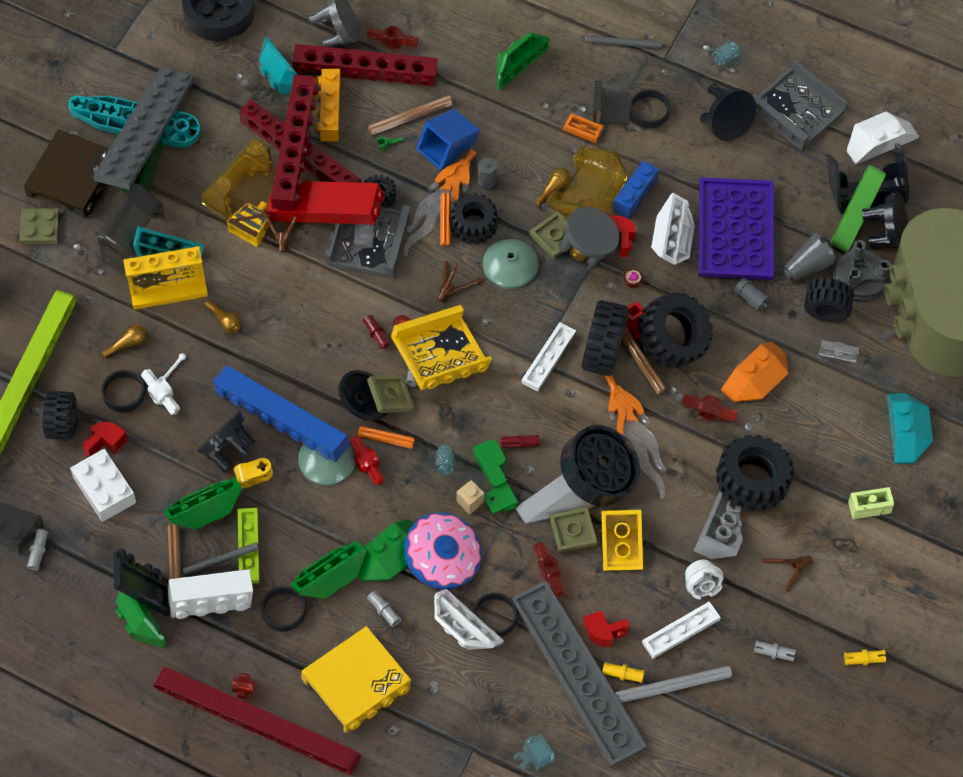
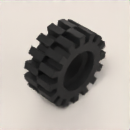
[364,175,396,208]

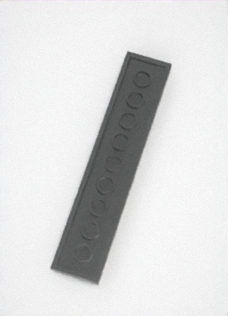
[94,67,195,190]
[511,580,647,768]

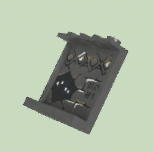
[752,59,848,151]
[325,205,410,279]

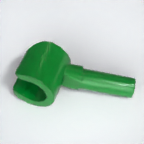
[377,137,403,151]

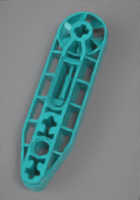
[68,95,201,148]

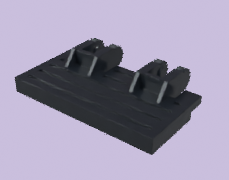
[113,548,171,616]

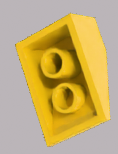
[601,509,643,571]

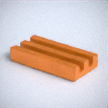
[563,113,604,143]

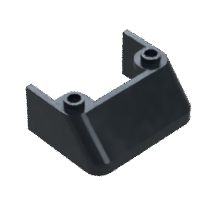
[827,143,909,214]

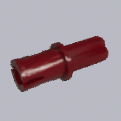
[363,315,390,349]
[500,434,539,449]

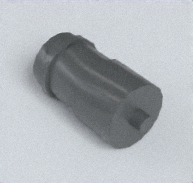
[478,158,496,189]
[734,278,770,312]

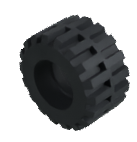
[451,193,497,244]
[804,278,854,322]
[42,391,77,440]

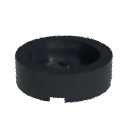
[182,0,255,41]
[560,425,640,506]

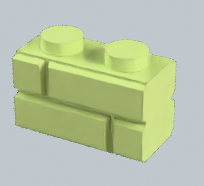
[848,487,894,519]

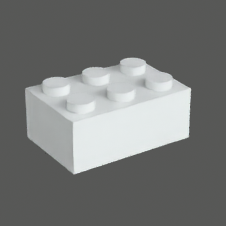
[70,449,136,522]

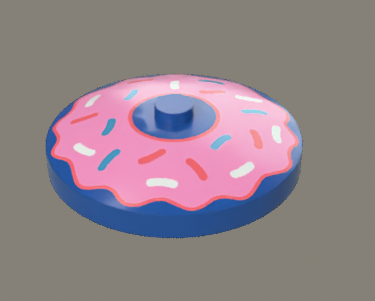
[404,512,482,590]

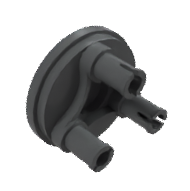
[309,0,360,48]
[558,207,619,267]
[833,240,891,301]

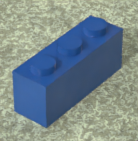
[613,161,659,219]

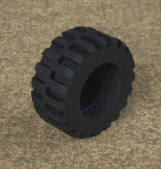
[637,292,713,368]
[581,300,629,376]
[716,435,794,511]

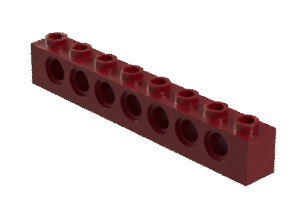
[292,44,438,86]
[271,75,319,211]
[239,99,361,183]

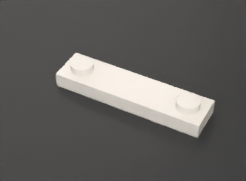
[522,322,576,392]
[642,602,720,659]

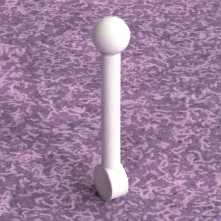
[159,353,186,381]

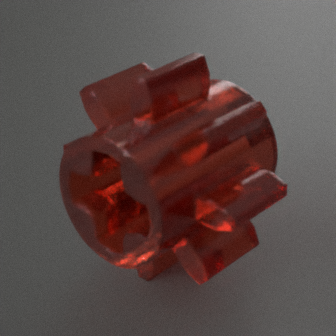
[232,673,255,699]

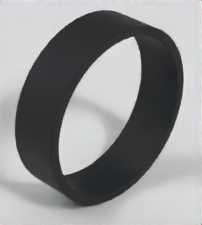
[629,89,670,129]
[102,370,145,413]
[261,586,306,632]
[473,592,517,637]

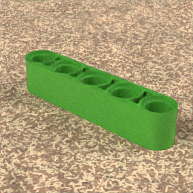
[830,165,886,253]

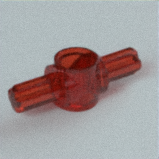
[366,26,419,49]
[682,394,738,422]
[533,542,565,596]

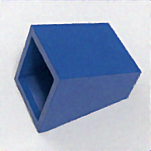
[416,108,480,171]

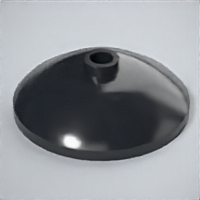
[338,370,388,421]

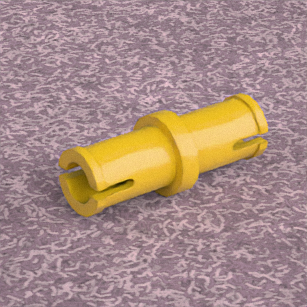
[844,650,886,666]
[602,662,645,683]

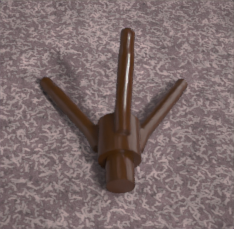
[261,209,297,252]
[437,261,484,302]
[762,556,813,591]

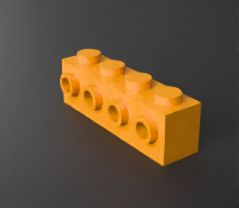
[316,69,341,142]

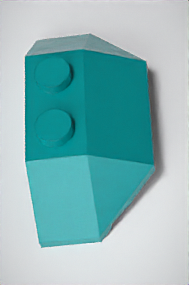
[259,37,305,97]
[133,227,204,258]
[887,393,933,464]

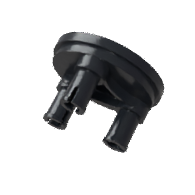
[700,83,756,141]
[862,192,908,248]
[197,411,256,472]

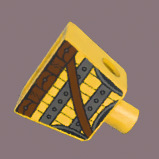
[227,201,270,247]

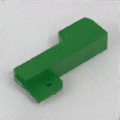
[473,440,518,515]

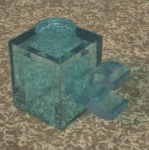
[513,734,554,771]

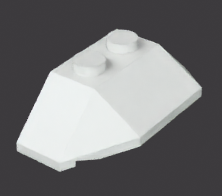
[847,112,919,165]
[651,193,695,265]
[434,589,504,650]

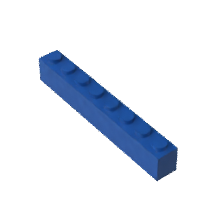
[213,365,350,462]

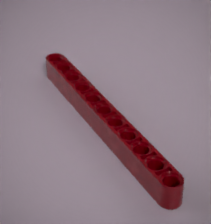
[153,667,361,775]

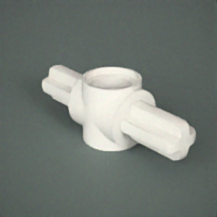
[141,369,180,415]

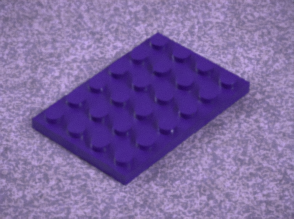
[698,177,774,280]

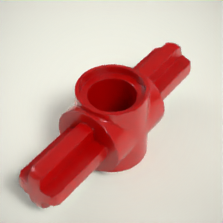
[349,436,385,486]

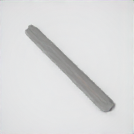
[615,666,732,703]

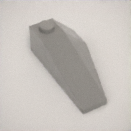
[516,474,596,524]
[693,491,743,559]

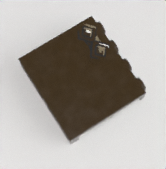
[24,129,110,218]

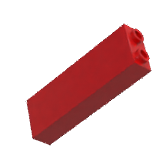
[266,181,384,225]

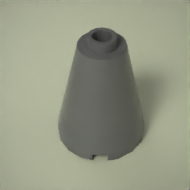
[784,233,837,281]

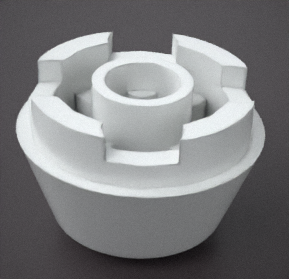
[685,560,724,600]

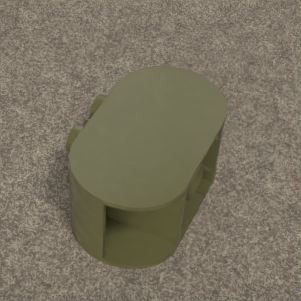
[884,208,963,377]

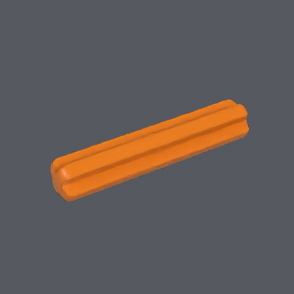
[440,193,451,246]
[358,426,415,449]

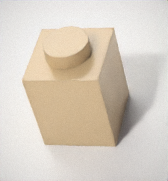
[457,480,484,515]

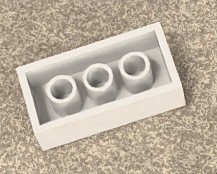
[168,569,253,619]

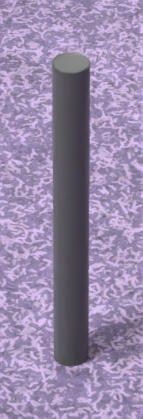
[590,36,662,49]
[182,542,260,576]

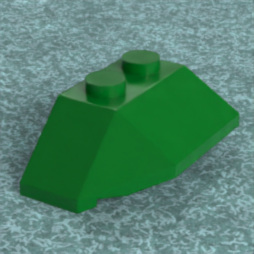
[497,32,550,91]
[164,477,242,530]
[358,519,414,582]
[291,541,366,599]
[115,591,167,648]

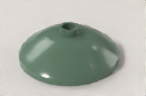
[483,239,539,289]
[298,442,356,486]

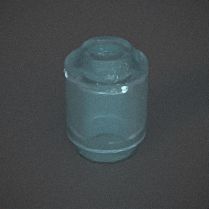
[712,40,740,65]
[435,444,455,475]

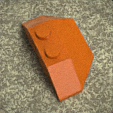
[721,341,788,403]

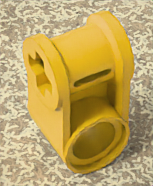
[234,458,273,488]

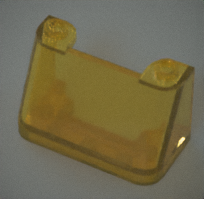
[201,140,273,220]
[546,146,627,217]

